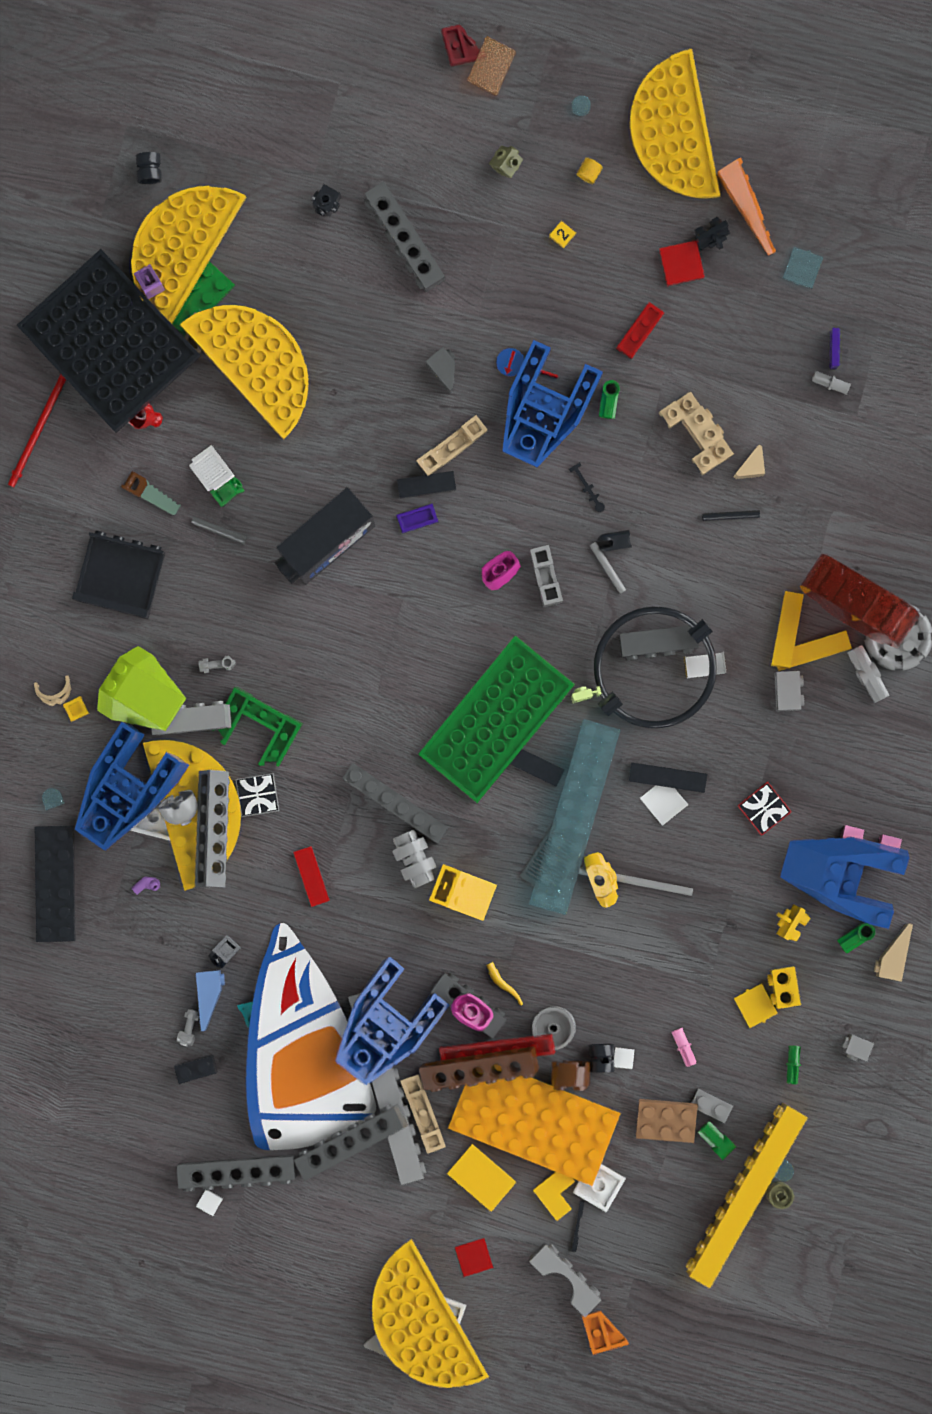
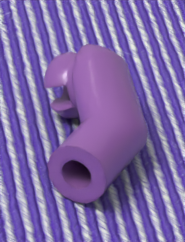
[131,876,160,895]

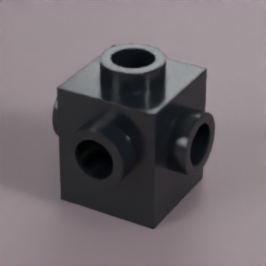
[312,184,341,217]

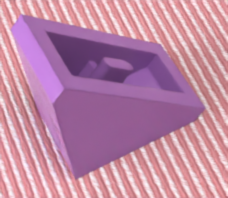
[134,264,165,299]

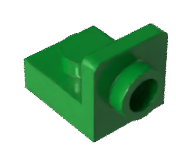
[210,477,244,507]

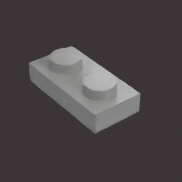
[691,1089,733,1123]

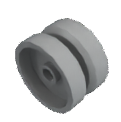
[532,1006,576,1050]

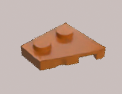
[582,1310,629,1355]

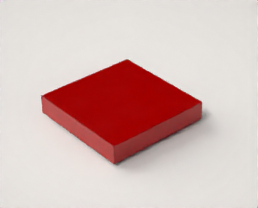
[659,240,705,286]

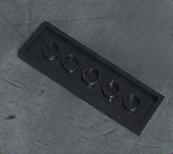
[35,826,76,942]

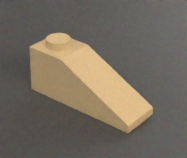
[874,923,913,982]

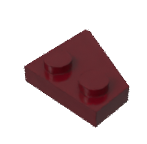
[441,25,486,66]

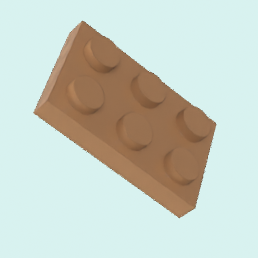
[636,1099,698,1143]

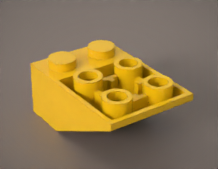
[429,864,497,921]

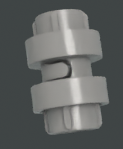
[392,830,437,888]

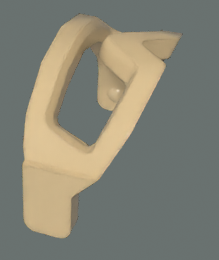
[34,676,71,706]

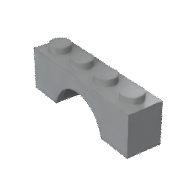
[529,1243,601,1317]

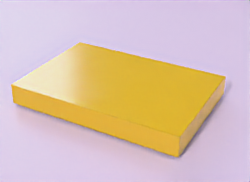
[447,1144,516,1212]

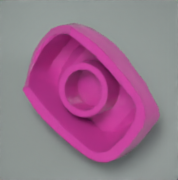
[482,551,521,590]
[451,993,493,1031]

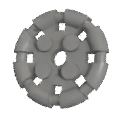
[864,602,932,671]

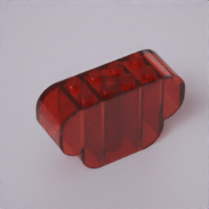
[800,554,920,649]

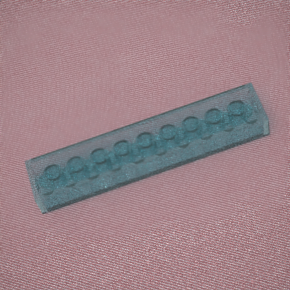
[528,719,620,915]

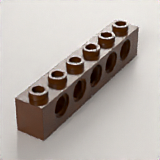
[419,1046,539,1092]

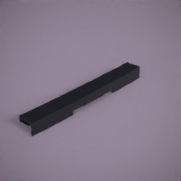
[572,1200,584,1252]

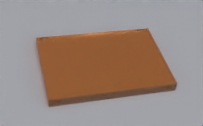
[467,36,516,96]

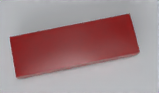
[616,302,665,360]
[293,846,330,907]

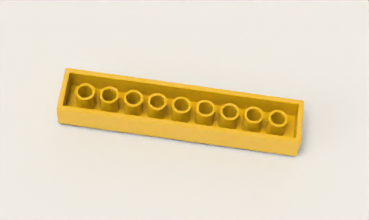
[686,1103,807,1288]

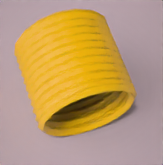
[576,158,603,184]

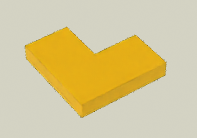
[533,1172,575,1221]

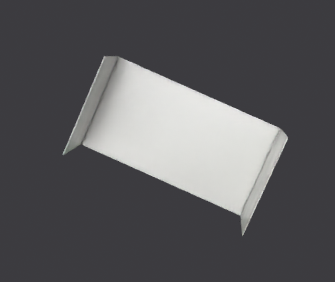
[684,651,726,678]

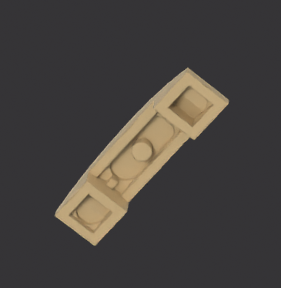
[416,415,488,476]
[400,1074,446,1154]

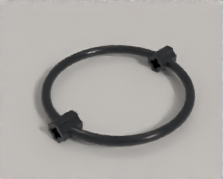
[594,606,717,728]

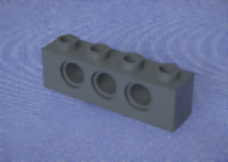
[431,972,507,1038]

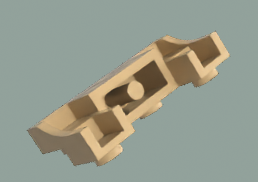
[659,391,734,476]

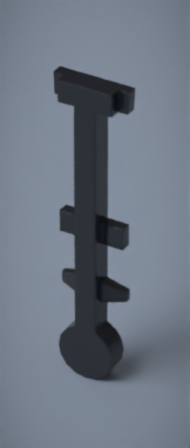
[569,462,605,512]

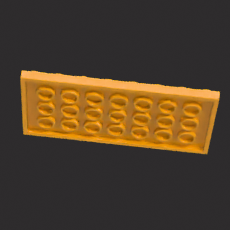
[448,1064,621,1186]

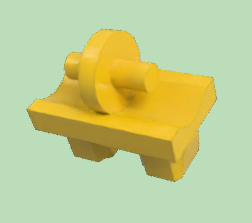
[776,904,810,941]

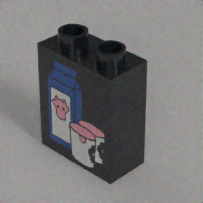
[274,487,375,585]

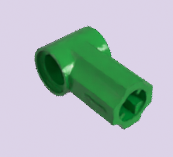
[598,380,620,419]
[837,922,875,954]
[698,1121,736,1160]

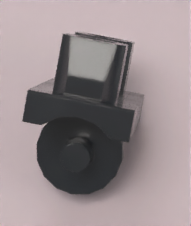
[694,217,730,250]

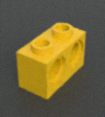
[767,966,801,1009]

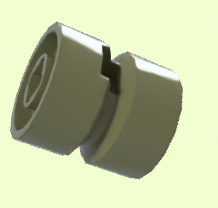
[766,1181,794,1209]

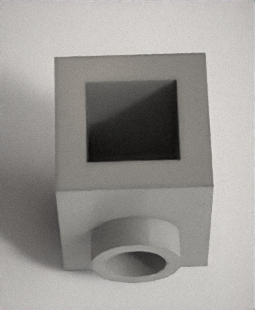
[842,1034,874,1061]

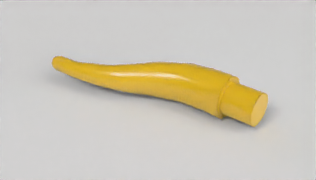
[486,962,523,1006]

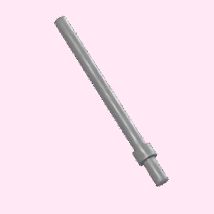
[578,867,693,896]

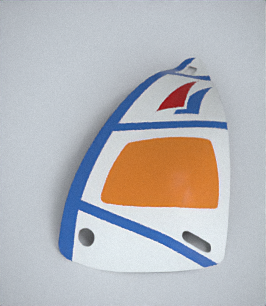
[246,923,376,1150]

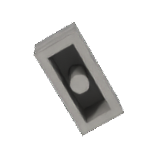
[775,671,804,711]

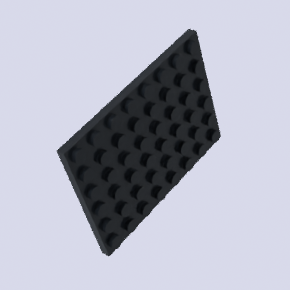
[17,249,201,433]

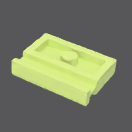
[571,686,601,703]

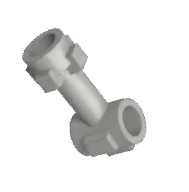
[199,656,236,673]
[177,1009,200,1046]

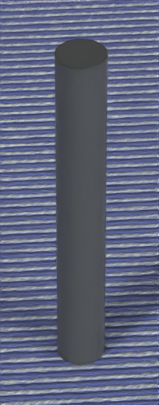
[191,517,247,544]

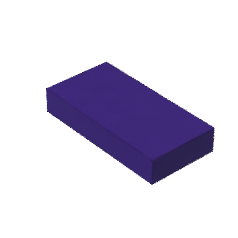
[830,328,840,369]
[396,503,438,534]

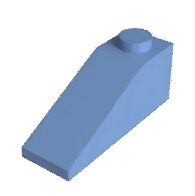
[196,970,225,1031]

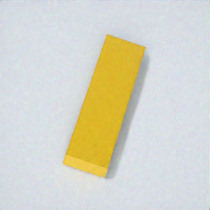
[771,591,804,669]
[777,631,852,672]

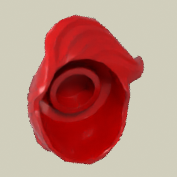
[128,404,163,429]

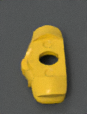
[584,852,618,908]

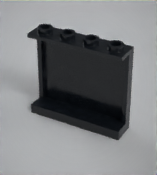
[72,530,166,619]

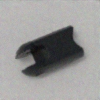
[598,530,632,552]

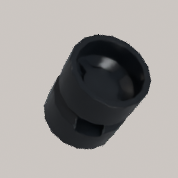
[136,152,162,185]
[589,1044,615,1073]

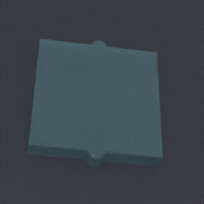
[783,247,823,289]

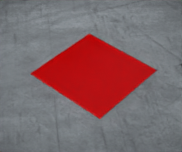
[455,1238,493,1277]

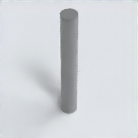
[590,542,626,594]

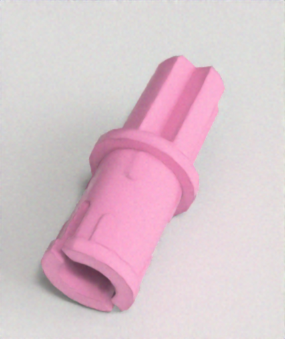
[671,1028,696,1067]

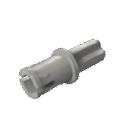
[812,371,851,395]

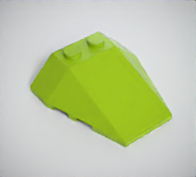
[97,646,186,731]

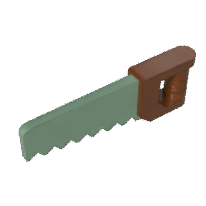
[121,471,181,515]

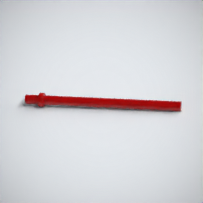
[8,374,66,487]

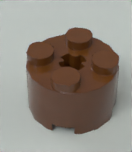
[551,1060,590,1091]

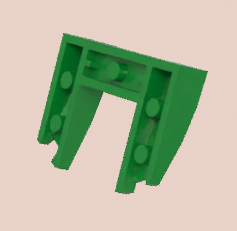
[213,686,303,767]

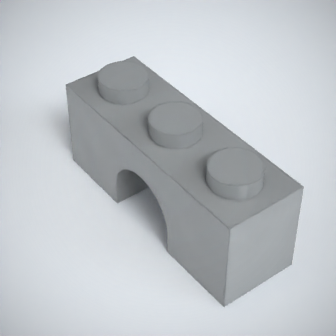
[530,545,563,607]

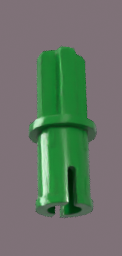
[786,1046,801,1085]

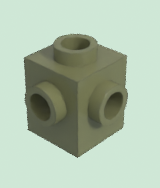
[489,145,523,178]

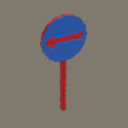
[496,348,559,378]

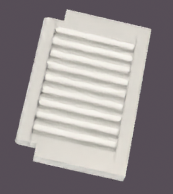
[189,445,234,491]

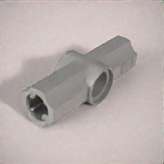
[847,645,889,703]

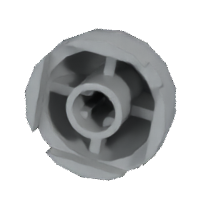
[158,790,198,826]

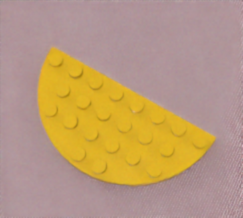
[630,49,720,198]
[131,186,246,324]
[180,305,308,439]
[143,740,241,891]
[372,1239,489,1388]

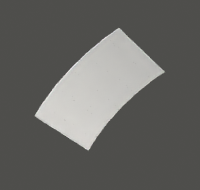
[640,786,688,826]

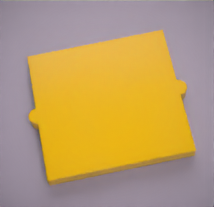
[734,983,778,1028]

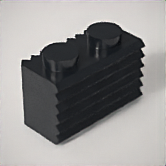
[174,1054,218,1084]

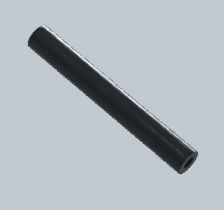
[702,510,760,521]

